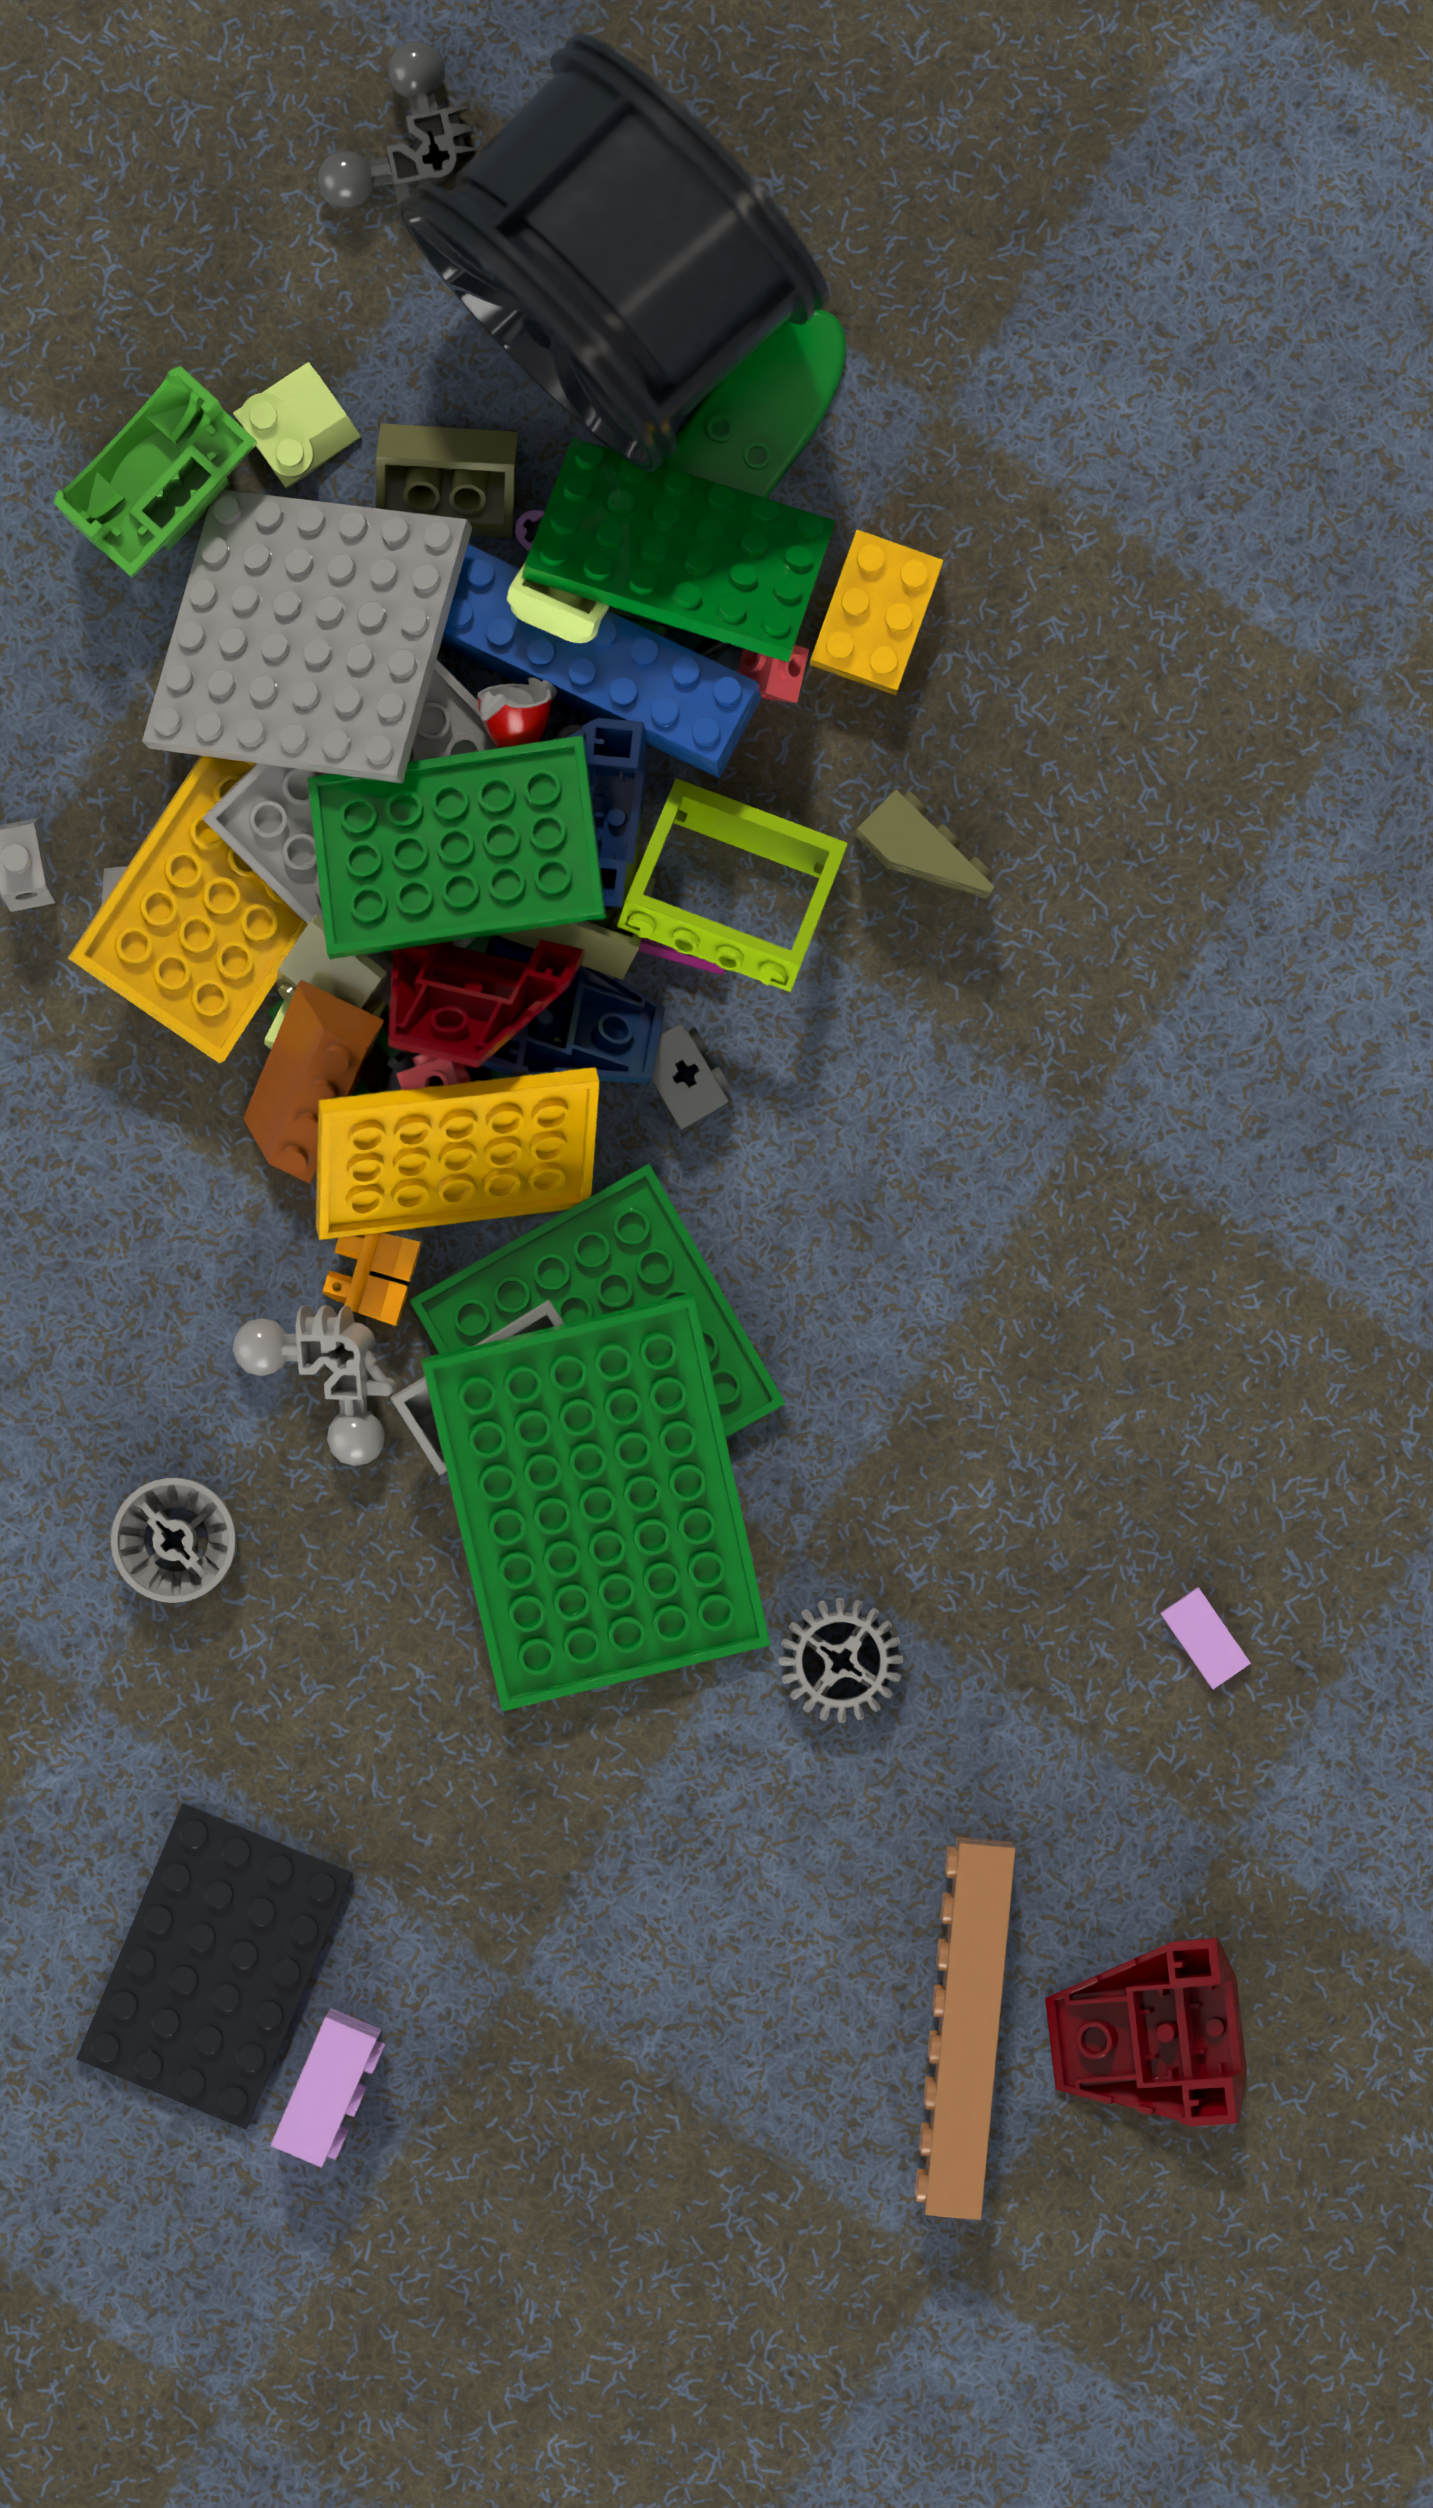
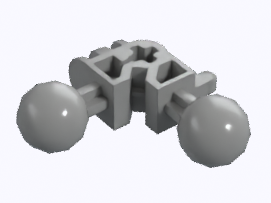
[232,1305,396,1466]

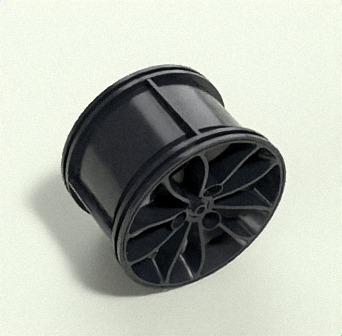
[398,33,830,473]

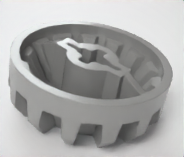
[111,1477,237,1603]

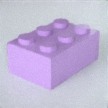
[271,2008,385,2168]

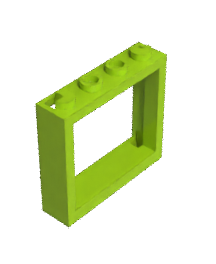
[617,778,848,992]

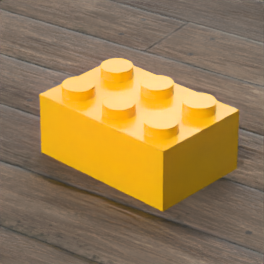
[810,529,944,696]

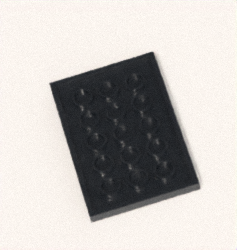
[76,1803,353,2130]

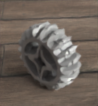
[779,1598,903,1723]

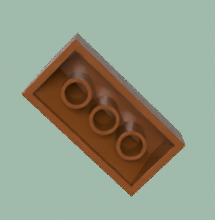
[243,980,384,1184]

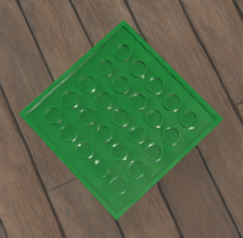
[409,1164,786,1438]

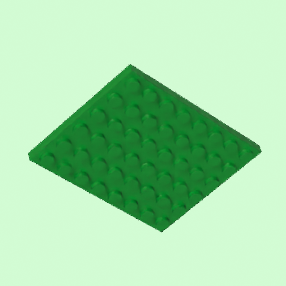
[421,1293,770,1711]

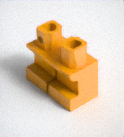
[322,1233,422,1326]

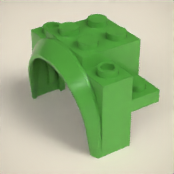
[54,366,258,579]

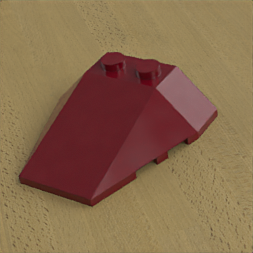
[389,939,585,1067]
[1045,1937,1247,2126]

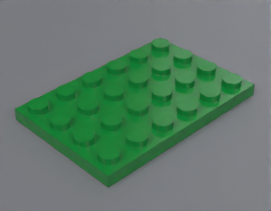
[522,437,836,663]
[307,736,606,959]

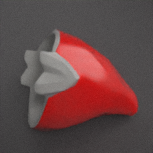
[477,678,557,748]

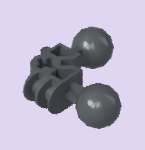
[317,42,478,208]

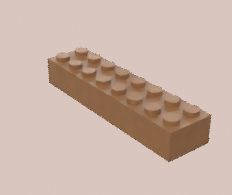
[915,1836,1015,2220]

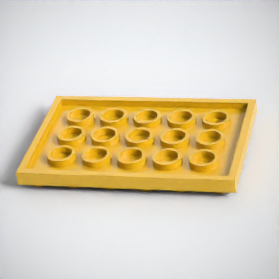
[68,756,307,1063]
[316,1067,599,1240]

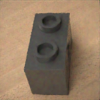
[652,1023,732,1131]

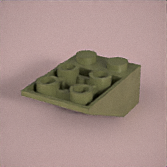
[855,789,995,898]

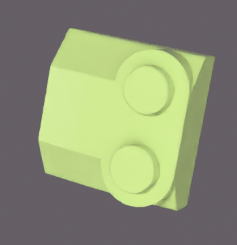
[233,362,361,490]
[506,563,609,643]

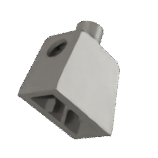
[0,818,56,912]

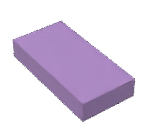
[1160,1587,1251,1689]

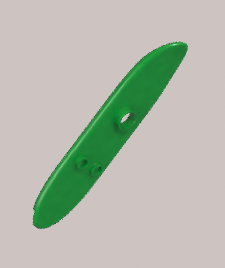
[629,310,846,636]

